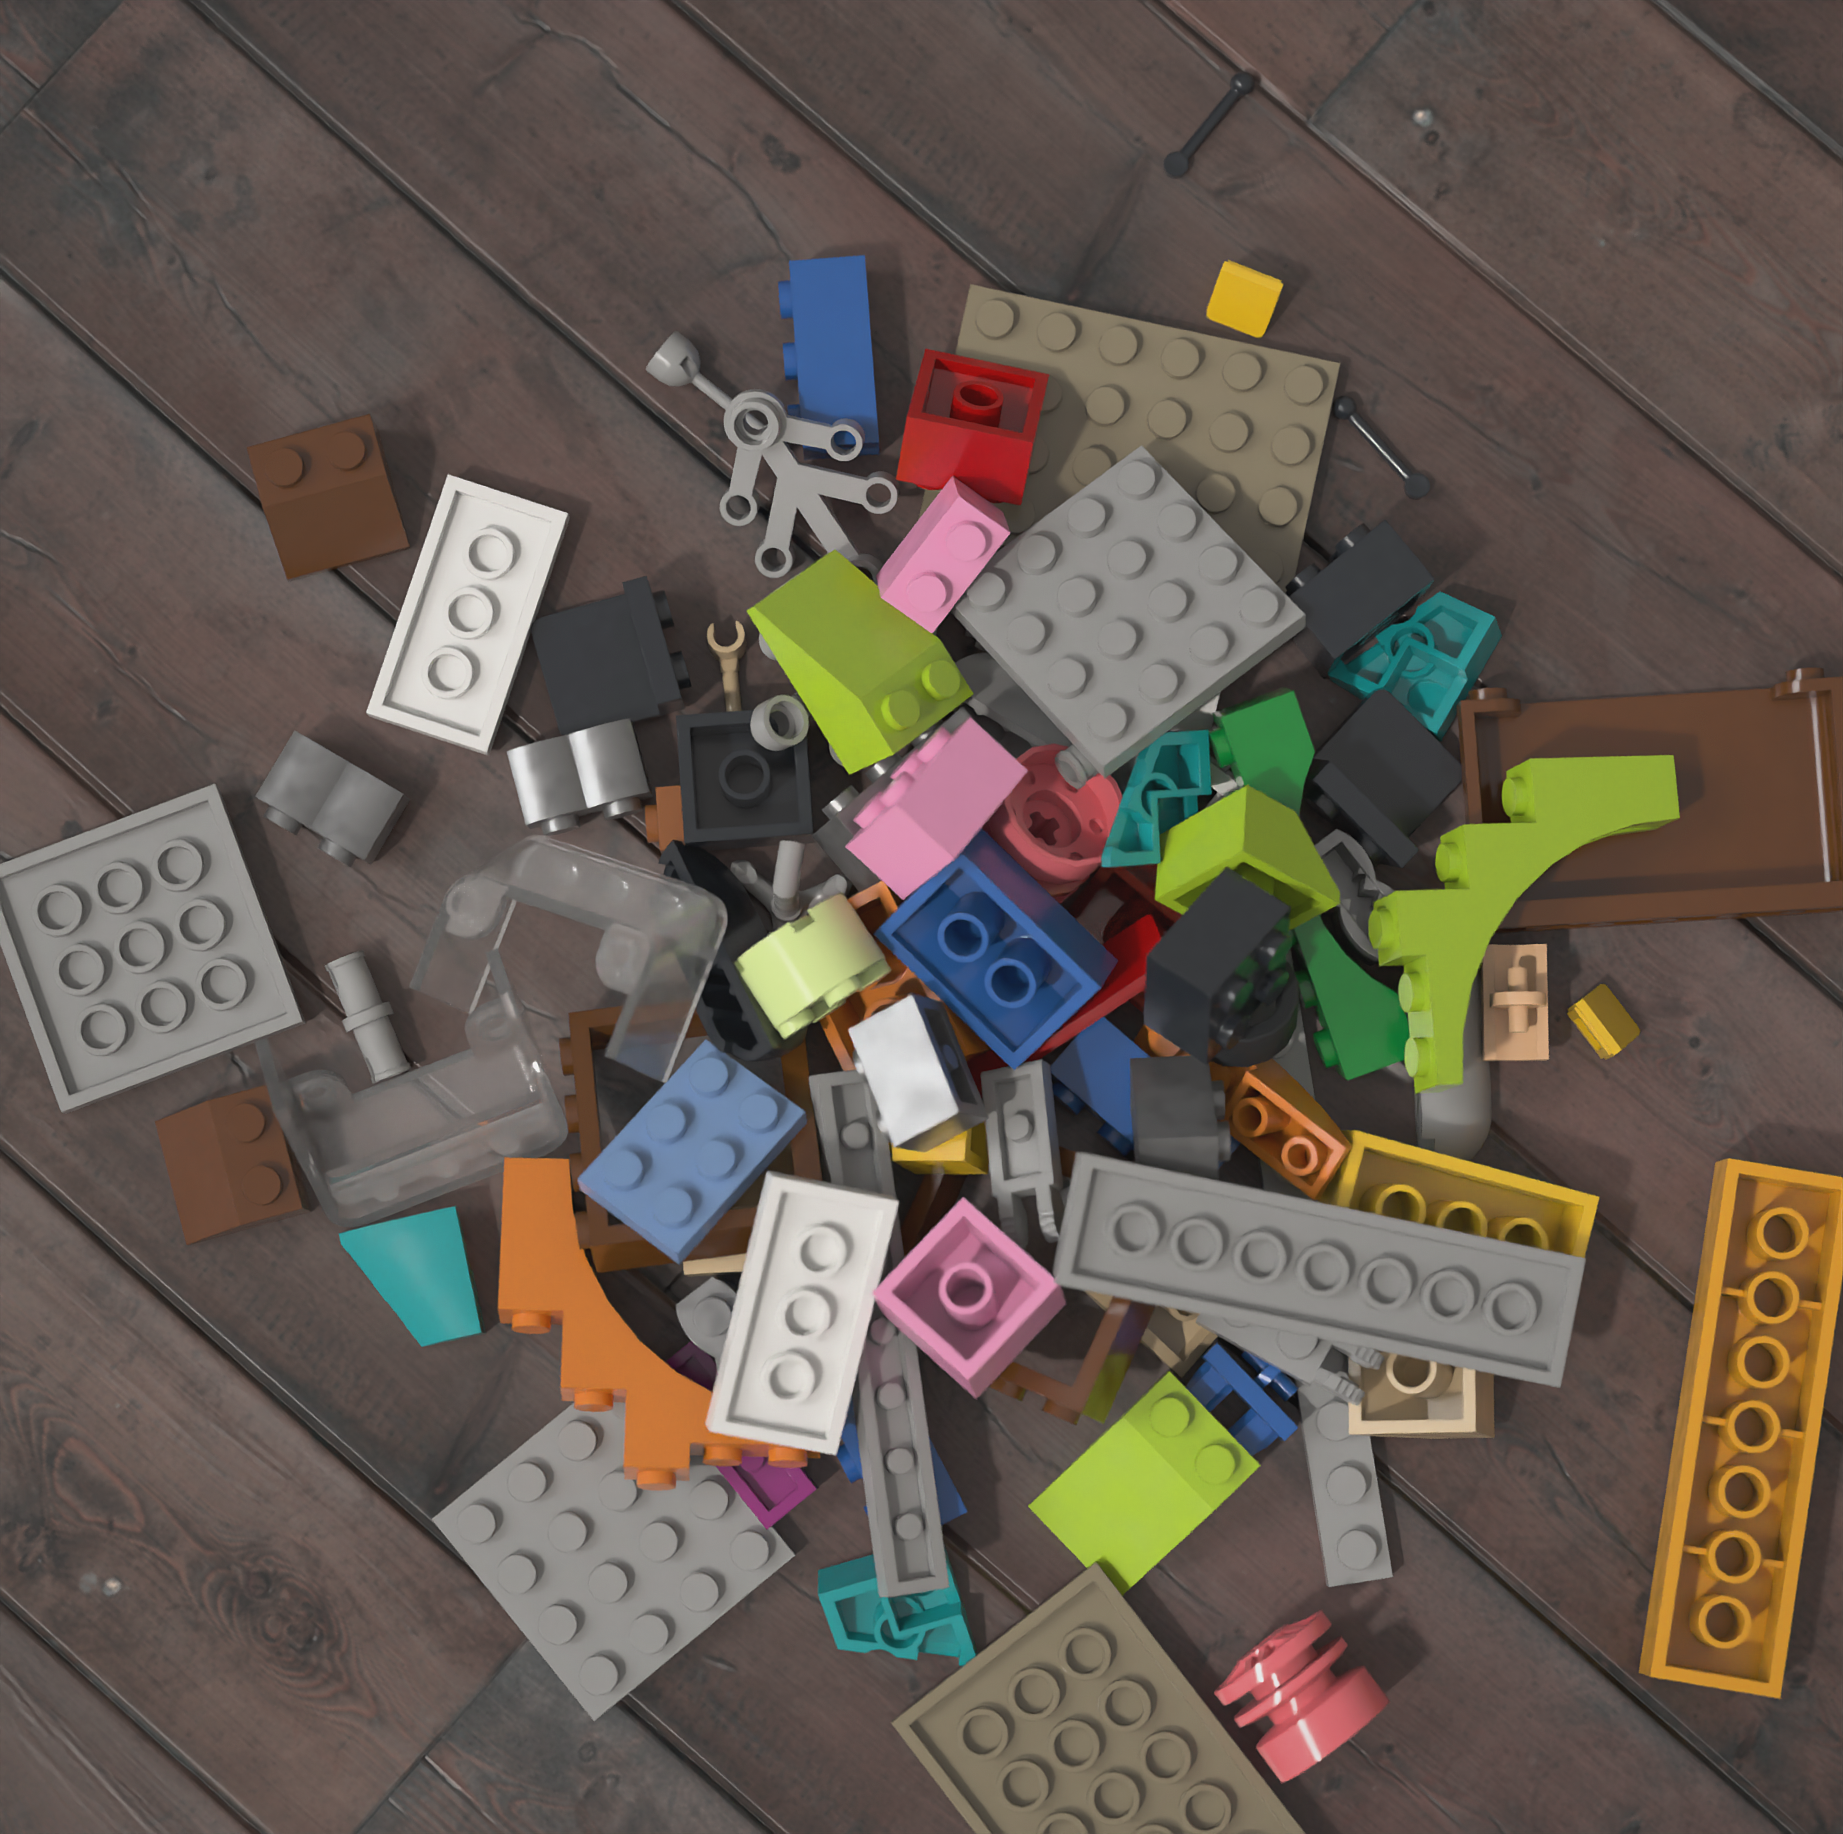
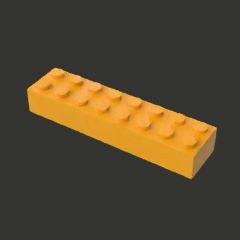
[1639,1158,1843,1698]

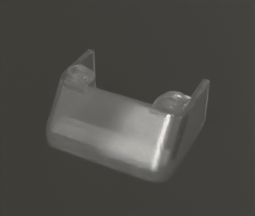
[409,835,727,1083]
[255,948,568,1227]

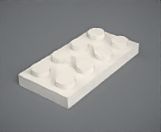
[366,474,570,756]
[705,1171,899,1455]

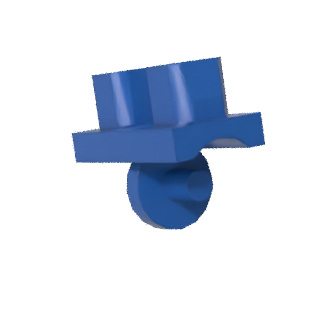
[1185,1343,1299,1456]

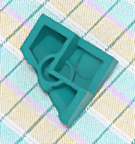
[1328,592,1502,742]
[1102,730,1212,867]
[339,1206,486,1347]
[818,1542,978,1666]

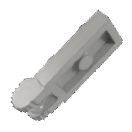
[981,1059,1065,1248]
[1196,1314,1385,1406]

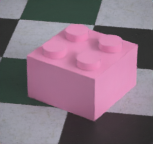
[845,717,1028,899]
[872,1198,1066,1399]

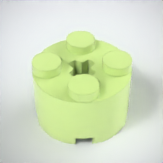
[734,892,892,1039]

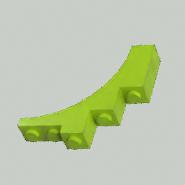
[1368,755,1680,1094]

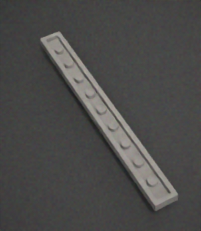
[1248,948,1393,1587]

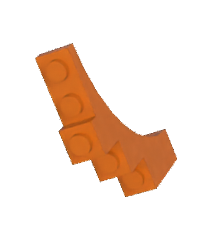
[498,1157,821,1491]

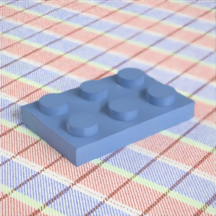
[578,1039,807,1264]

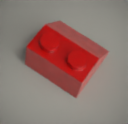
[896,348,1049,506]

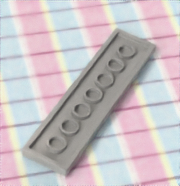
[1052,1152,1586,1387]

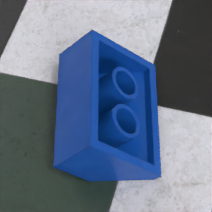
[874,828,1118,1070]

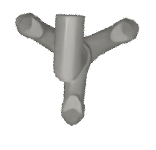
[731,841,852,933]

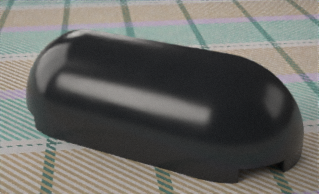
[651,840,807,1062]

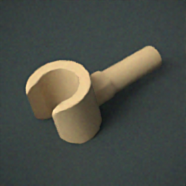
[707,621,747,712]

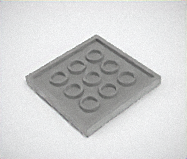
[950,445,1306,778]
[0,784,306,1114]
[432,1402,796,1721]

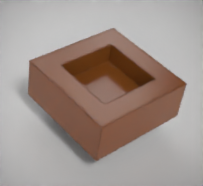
[645,785,685,854]

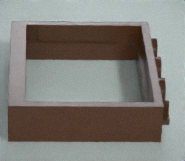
[559,997,823,1273]
[900,1146,1156,1425]

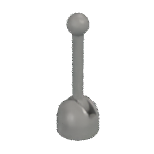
[645,330,768,429]

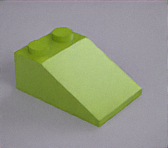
[746,549,974,775]
[1028,1371,1261,1596]

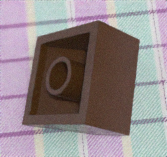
[246,414,411,582]
[155,1084,312,1246]

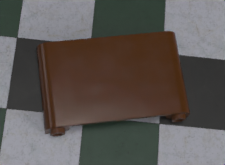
[1457,668,1843,934]

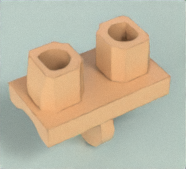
[1481,944,1549,1061]

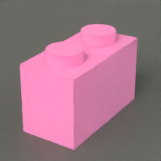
[876,476,1010,634]

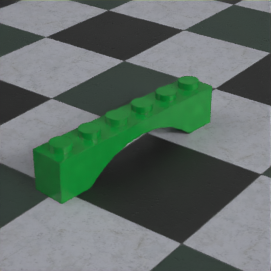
[1209,687,1410,1081]

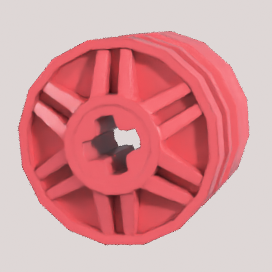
[981,744,1123,904]
[1214,1610,1390,1783]

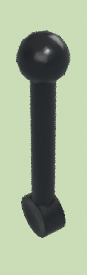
[1163,71,1255,179]
[1332,395,1430,500]

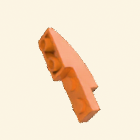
[1133,1024,1352,1200]

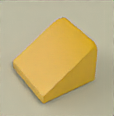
[1206,260,1283,338]
[1567,984,1640,1060]

